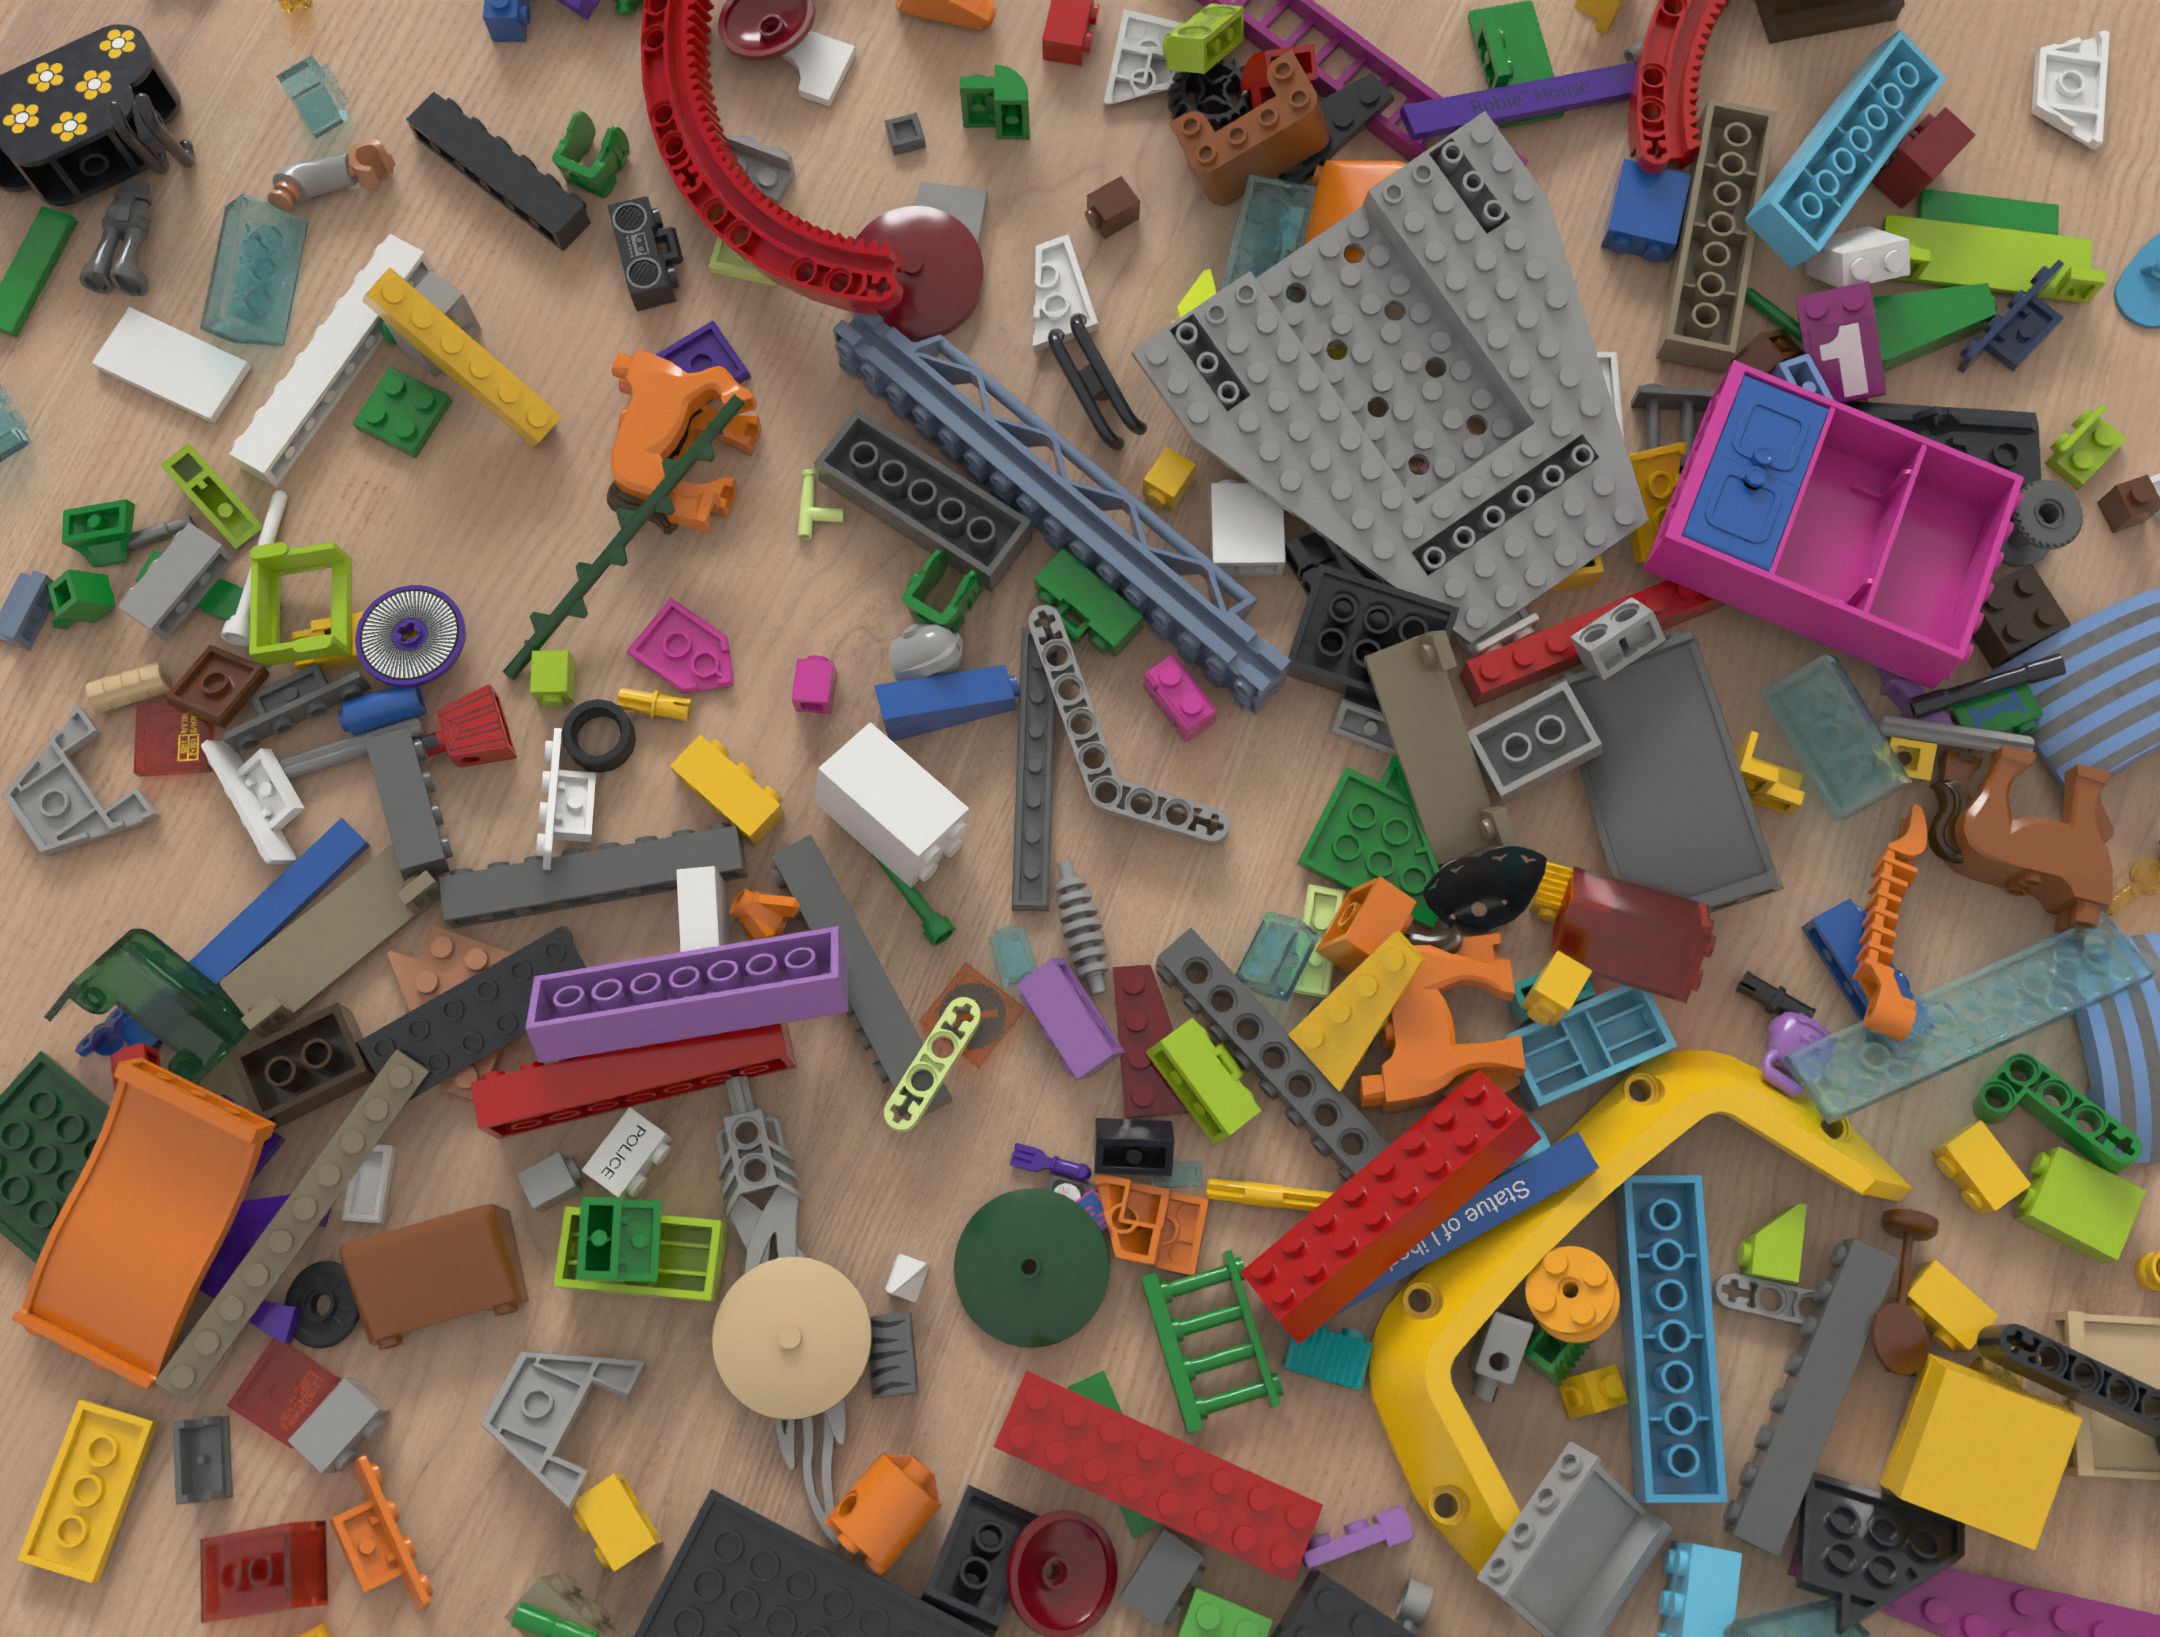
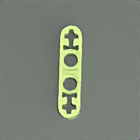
[884,997,981,1132]

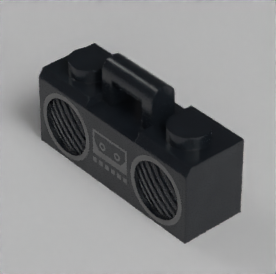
[607,196,684,312]

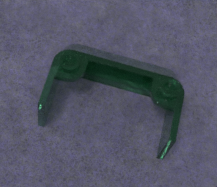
[44,928,250,1086]

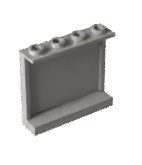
[1477,1441,1673,1637]

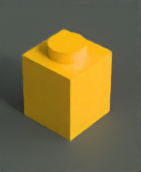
[1143,447,1196,511]

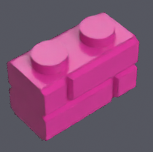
[1143,654,1217,742]

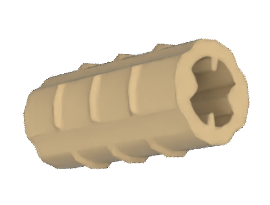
[86,661,172,713]

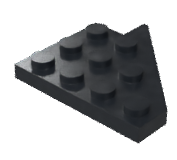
[1796,1472,1965,1635]

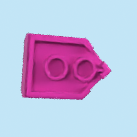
[626,597,734,694]

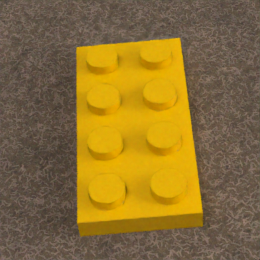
[17,1400,159,1583]

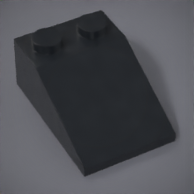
[920,1485,1040,1637]

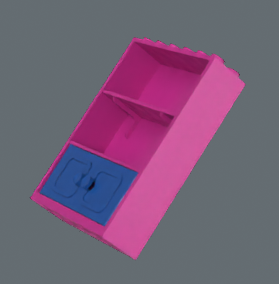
[1643,360,2024,690]

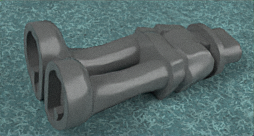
[79,180,152,296]

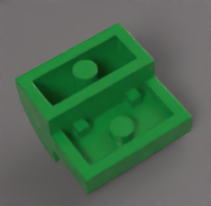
[960,65,1030,140]
[576,1197,662,1283]

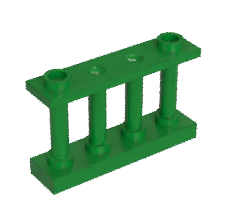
[1141,1249,1284,1434]

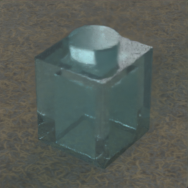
[989,925,1038,988]

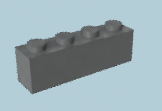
[364,728,454,882]

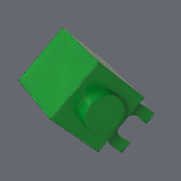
[48,569,116,629]

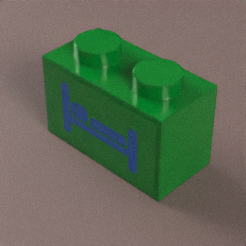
[1949,684,2043,753]

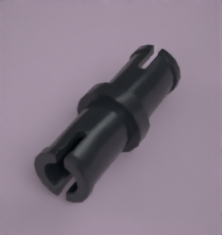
[1735,970,1816,1019]

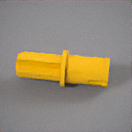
[617,688,692,722]

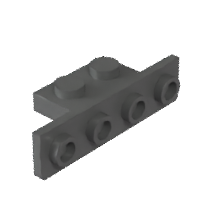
[222,663,371,752]

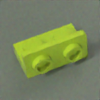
[2045,404,2127,490]

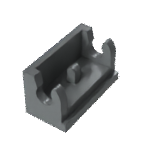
[173,1416,233,1505]

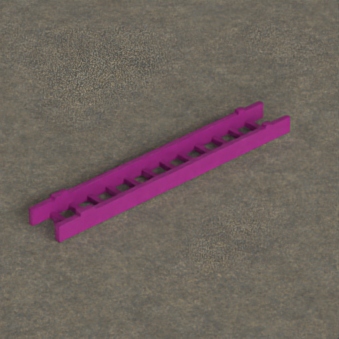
[1196,0,1528,167]

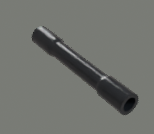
[1908,653,2066,719]

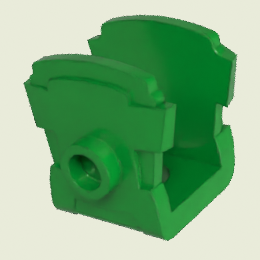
[552,110,630,198]
[902,549,982,633]

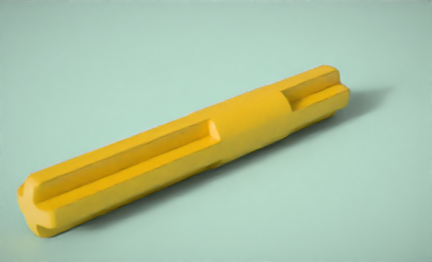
[1206,1178,1333,1211]

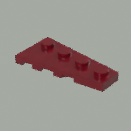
[1113,964,1190,1119]

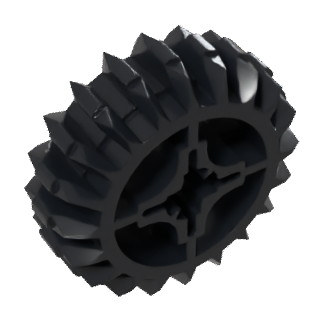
[1168,58,1253,132]

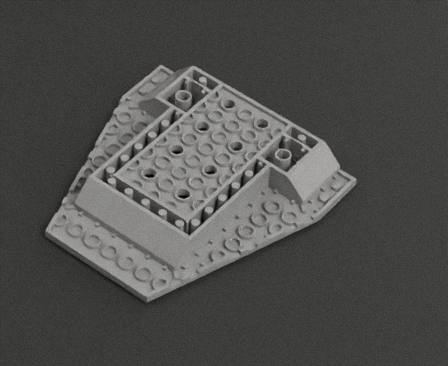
[1132,111,1649,645]

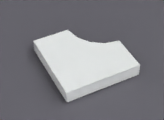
[782,31,856,107]

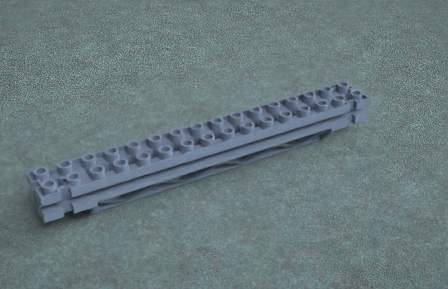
[833,312,1291,715]

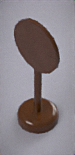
[1870,1209,1939,1376]

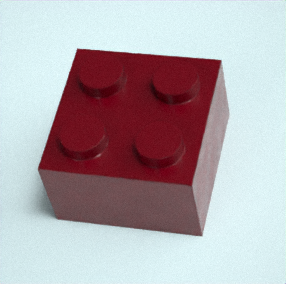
[1872,107,1976,209]

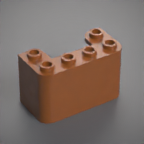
[1169,49,1330,206]

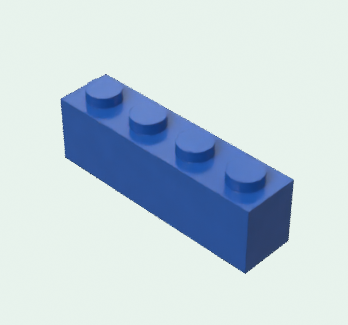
[1801,898,1935,1057]

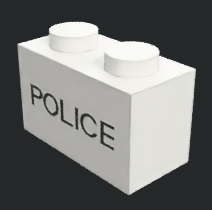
[582,1107,673,1200]

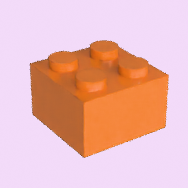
[1315,876,1417,975]

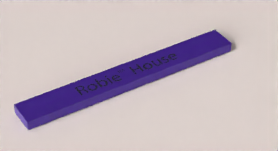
[1399,62,1636,141]

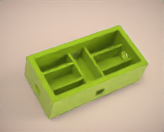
[553,1206,729,1304]

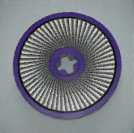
[355,585,466,688]

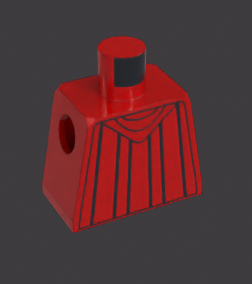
[422,684,517,767]

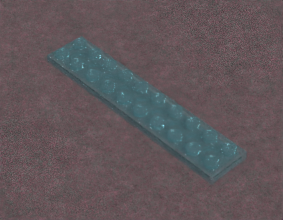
[1783,913,2155,1125]

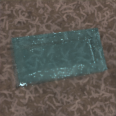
[1152,1161,1202,1188]

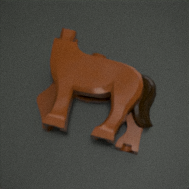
[1928,746,2114,937]

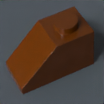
[1730,329,1804,374]

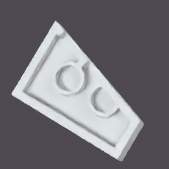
[1033,234,1100,352]

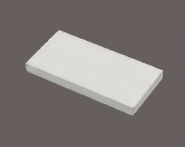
[92,307,251,424]

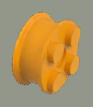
[1525,1246,1620,1343]

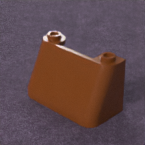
[339,1204,529,1350]

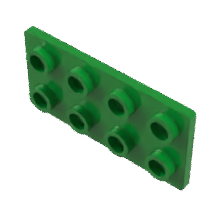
[1467,0,1565,128]

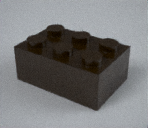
[230,1002,376,1130]

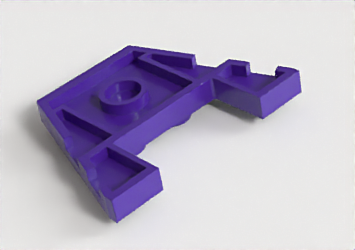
[199,1194,332,1344]

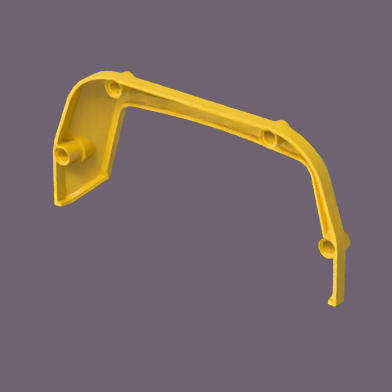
[1366,1050,1913,1598]

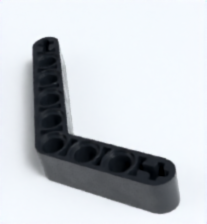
[1977,1324,2160,1455]

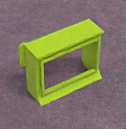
[249,542,352,668]

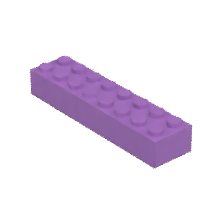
[526,926,848,1063]

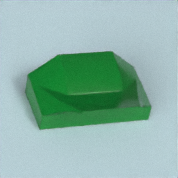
[61,499,135,567]

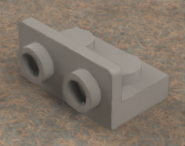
[727,133,795,205]

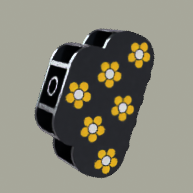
[0,24,181,206]

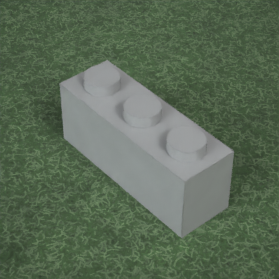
[118,522,236,642]

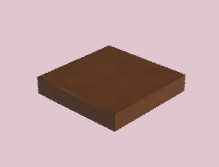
[164,645,270,729]

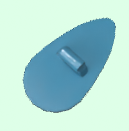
[2114,233,2160,329]

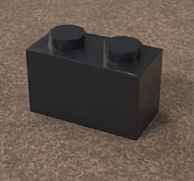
[1093,1118,1175,1176]

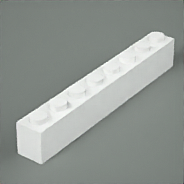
[229,234,434,488]

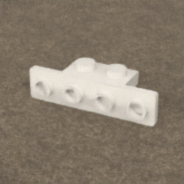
[536,728,596,870]
[201,740,304,864]

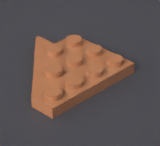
[387,925,513,1102]

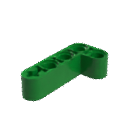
[1972,1053,2142,1175]

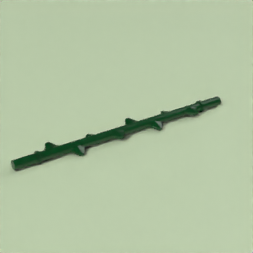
[503,394,746,680]

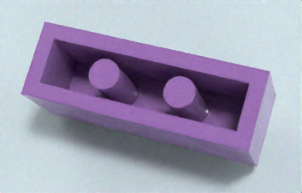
[1017,958,1125,1080]

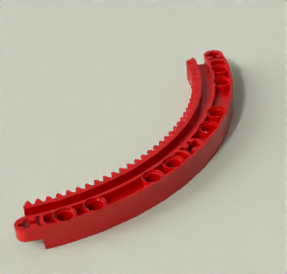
[640,0,905,316]
[1628,0,1730,174]

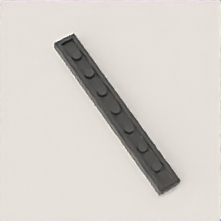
[1012,628,1057,912]

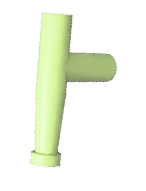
[798,469,845,540]

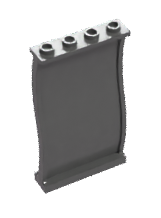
[1549,630,1784,936]

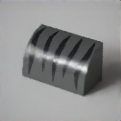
[869,1311,919,1399]

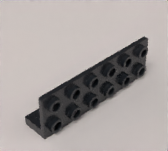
[357,926,587,1101]

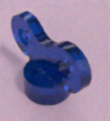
[75,1004,132,1057]

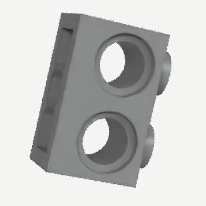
[1570,597,1666,680]

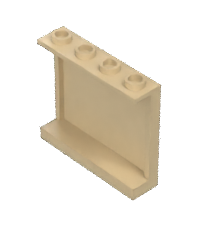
[2051,1311,2160,1480]

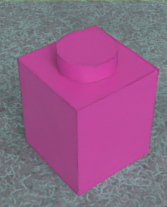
[791,655,837,714]

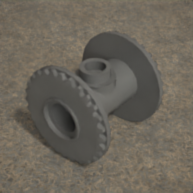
[2000,480,2083,567]

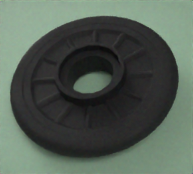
[285,1261,360,1349]

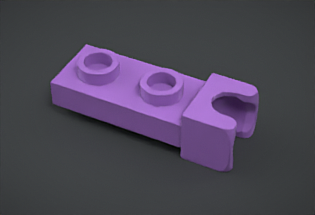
[1302,1505,1415,1569]

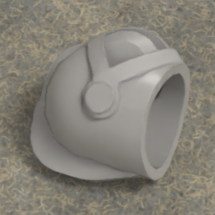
[889,624,963,681]

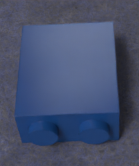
[1601,159,1691,263]

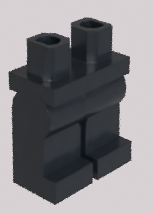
[1285,532,1377,596]

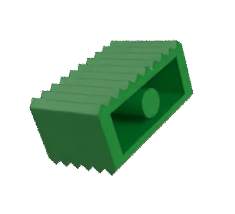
[1523,1293,1595,1386]

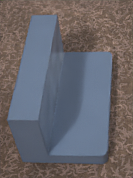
[0,570,54,651]

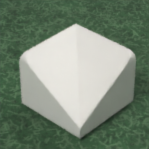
[885,1254,929,1302]

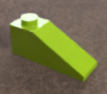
[160,443,263,549]

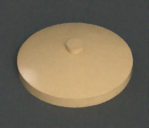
[712,1257,872,1419]

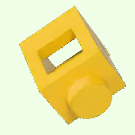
[1875,737,1937,781]

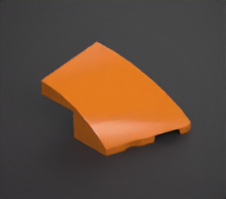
[1095,1173,1210,1276]

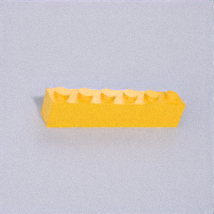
[362,267,562,447]

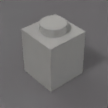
[517,1152,584,1213]

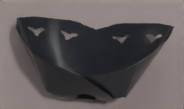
[1423,846,1547,933]

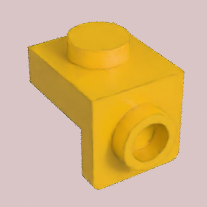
[1558,1364,1629,1419]

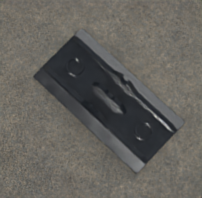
[1843,401,2041,490]

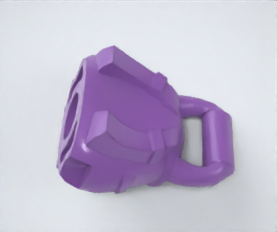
[1761,1012,1838,1097]

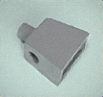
[1468,1308,1534,1403]

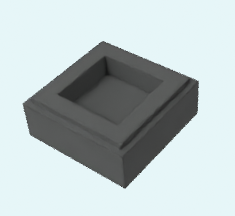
[884,113,926,155]

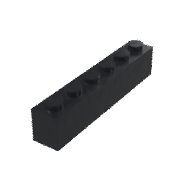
[406,92,591,251]

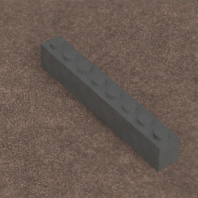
[439,823,748,929]
[770,835,953,1119]
[1723,1238,1900,1557]

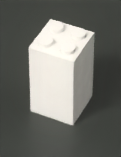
[814,722,969,888]

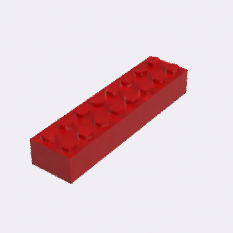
[471,1022,797,1139]
[1240,1069,1541,1345]
[993,1370,1323,1583]

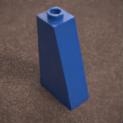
[874,665,1020,742]

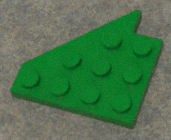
[1297,756,1439,931]

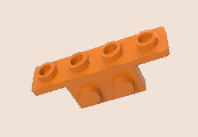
[330,1455,433,1613]

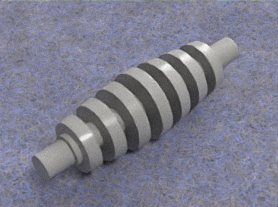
[1055,860,1109,995]

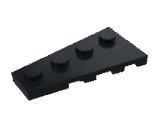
[1276,73,1394,194]

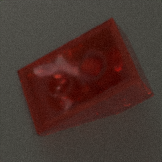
[200,1520,328,1623]

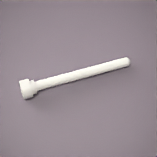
[221,490,288,647]

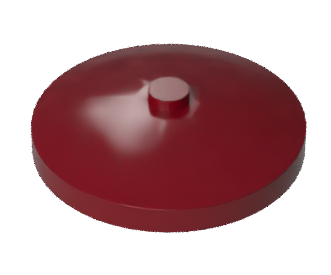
[856,206,984,342]

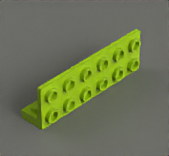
[1883,215,2106,303]

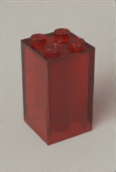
[1550,866,1716,1003]

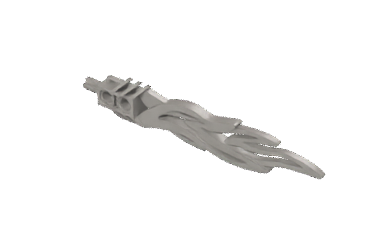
[716,1075,847,1545]

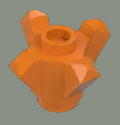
[729,888,800,941]

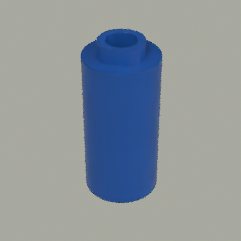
[338,686,427,736]

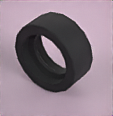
[562,699,636,773]

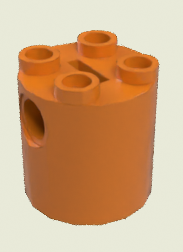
[824,1451,942,1577]

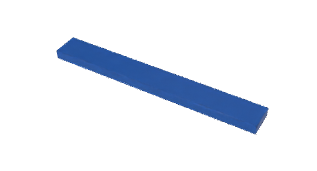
[116,818,370,1049]

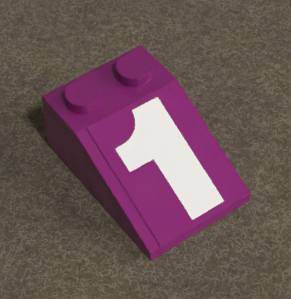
[1796,281,1886,404]

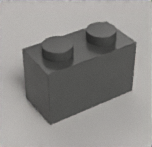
[1118,1527,1206,1628]

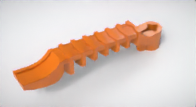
[1852,803,1927,1042]

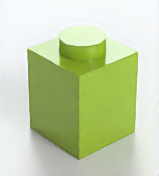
[530,650,576,708]

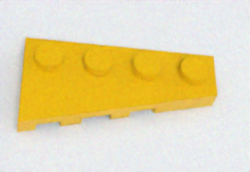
[1288,930,1425,1092]

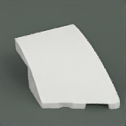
[1103,9,1181,105]

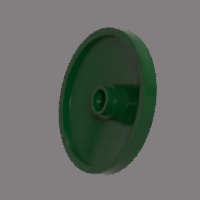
[954,1188,1110,1348]

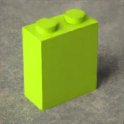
[2014,1146,2146,1264]

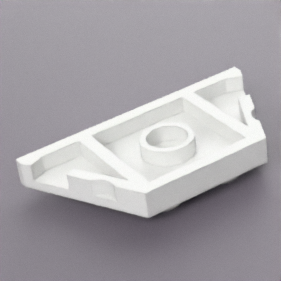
[2031,31,2110,150]

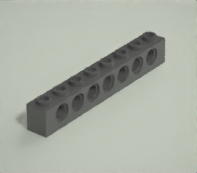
[1156,928,1390,1182]

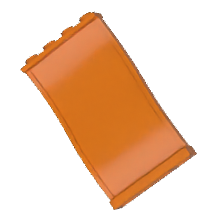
[12,1057,276,1389]

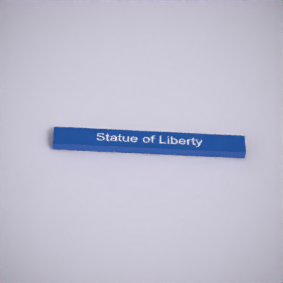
[1331,1131,1599,1318]

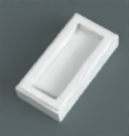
[342,1144,396,1224]

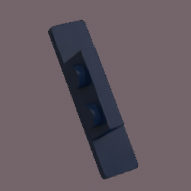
[1958,260,2064,373]

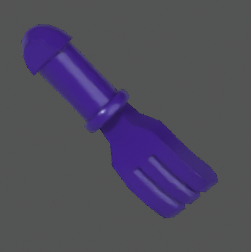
[1009,1143,1092,1181]

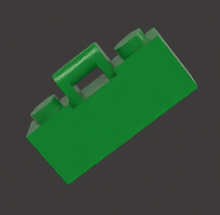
[1034,548,1144,657]

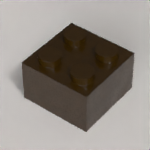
[1972,564,2071,669]

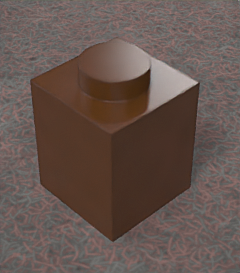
[1085,176,1140,239]
[2097,474,2160,533]

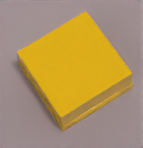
[1879,1353,2083,1550]

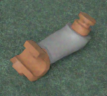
[267,140,396,213]

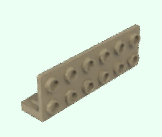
[1364,630,1517,865]
[219,844,441,1038]

